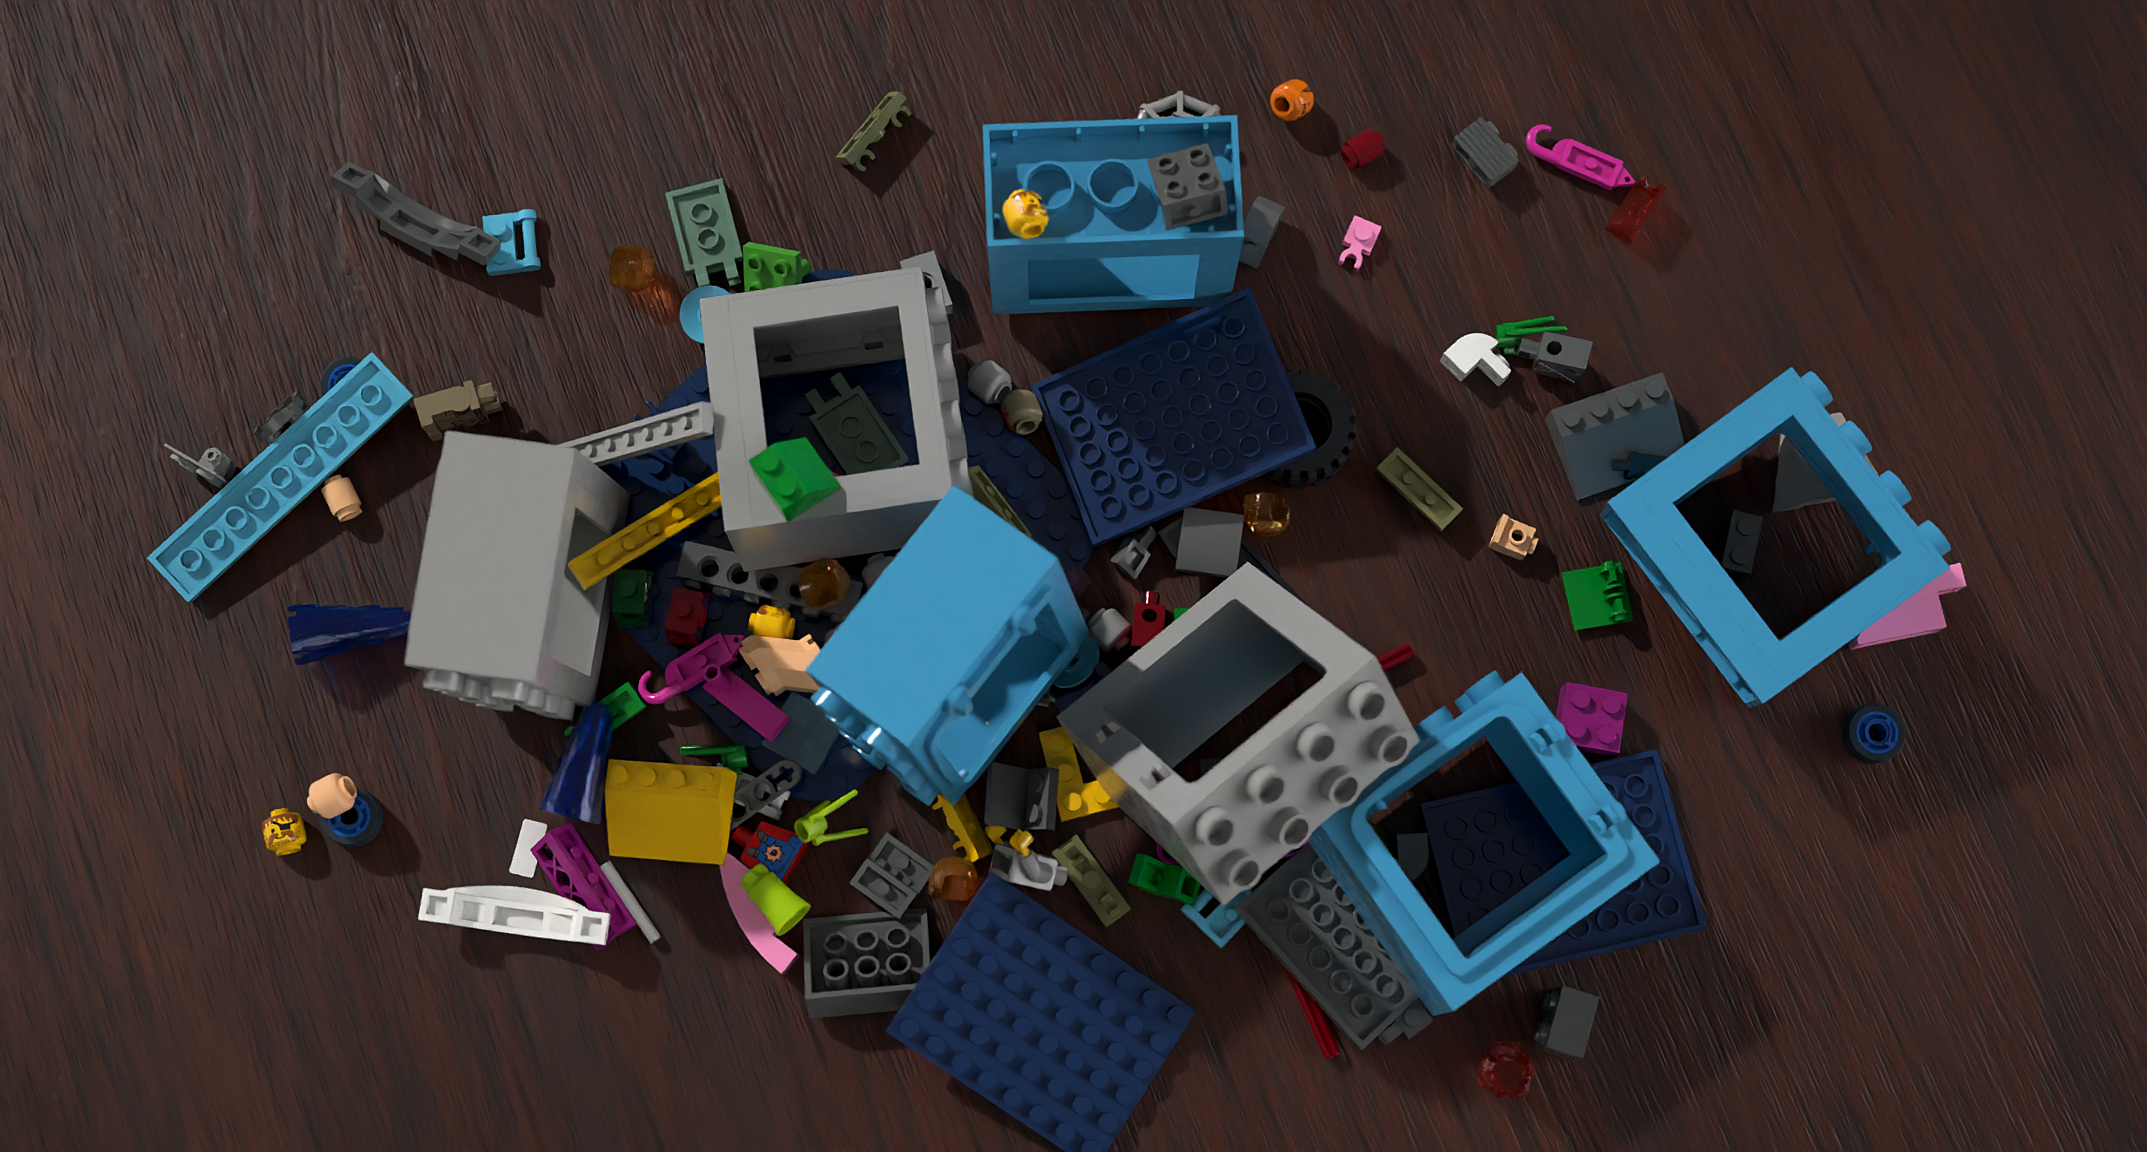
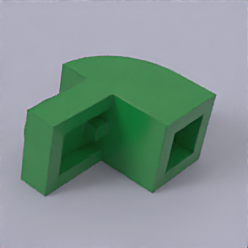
[1128,853,1201,905]

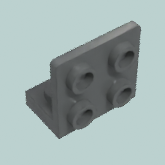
[1147,143,1228,231]
[984,763,1059,832]

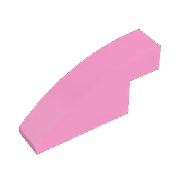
[1848,563,1967,650]
[720,852,800,976]

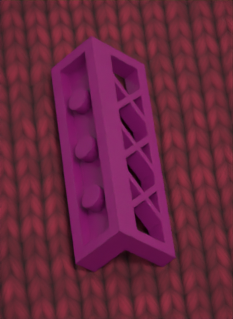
[530,823,637,951]

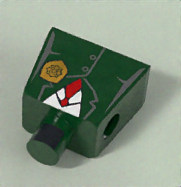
[613,569,655,629]

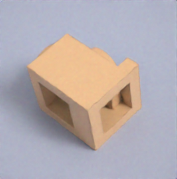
[1488,514,1539,561]

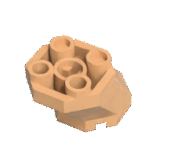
[738,634,821,696]

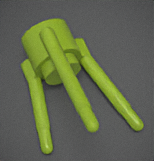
[794,790,868,846]

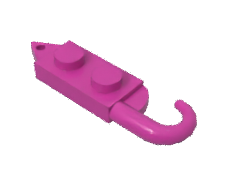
[1526,124,1635,191]
[638,632,747,705]

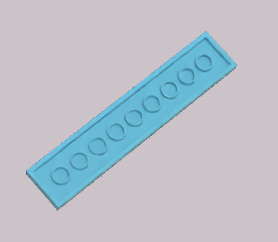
[147,352,415,603]

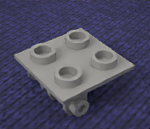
[164,443,236,489]

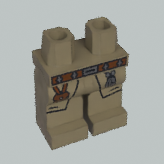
[413,380,503,442]

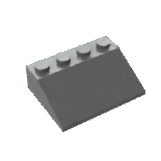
[1545,372,1685,501]
[803,908,931,1019]

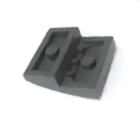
[1175,507,1244,578]
[850,832,938,919]

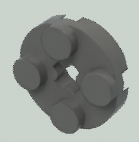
[253,391,307,445]

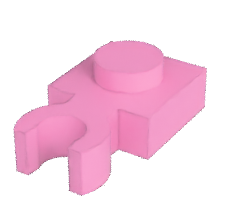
[1339,215,1381,272]

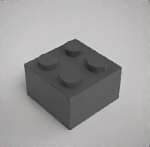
[1533,986,1599,1060]

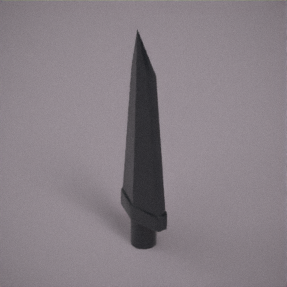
[1611,451,1668,479]

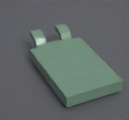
[665,178,743,288]
[805,372,909,475]

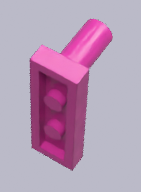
[702,664,791,743]

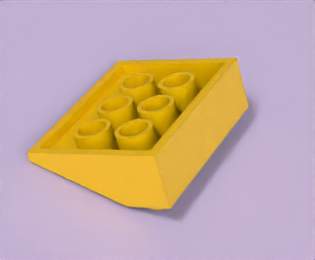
[605,759,737,865]

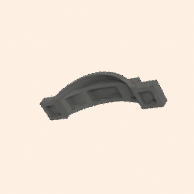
[331,161,501,266]

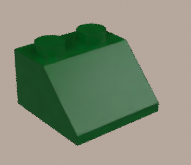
[748,437,841,523]

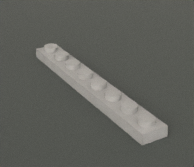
[557,401,714,467]

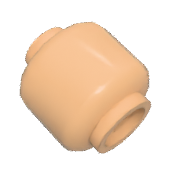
[307,773,357,819]

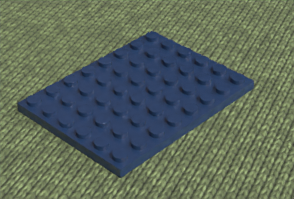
[1031,288,1318,547]
[1419,749,1707,978]
[886,872,1196,1152]

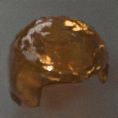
[608,244,656,292]
[1242,492,1290,538]
[798,558,851,610]
[928,856,978,901]

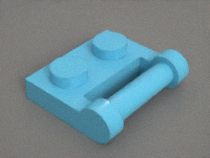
[482,209,541,276]
[1180,888,1252,948]

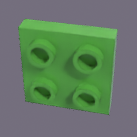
[743,242,812,292]

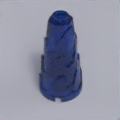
[288,603,411,666]
[539,701,613,824]

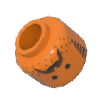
[1270,79,1314,121]

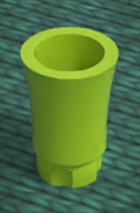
[740,863,811,936]

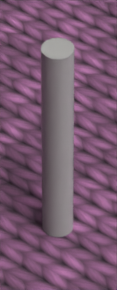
[600,861,661,944]

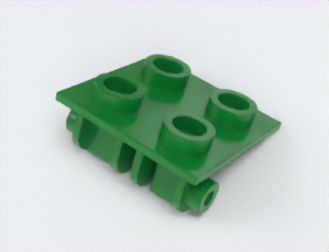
[1561,561,1633,631]

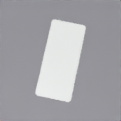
[509,819,547,878]

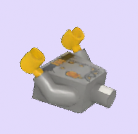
[985,825,1068,891]

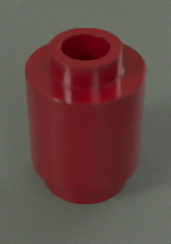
[1340,129,1385,169]

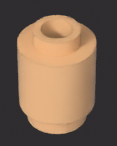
[321,475,362,522]

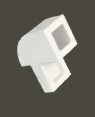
[1440,333,1511,387]

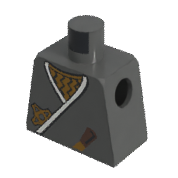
[1517,332,1592,385]

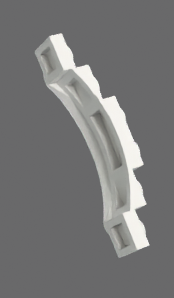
[418,886,611,946]

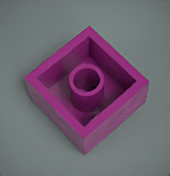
[1556,682,1628,758]

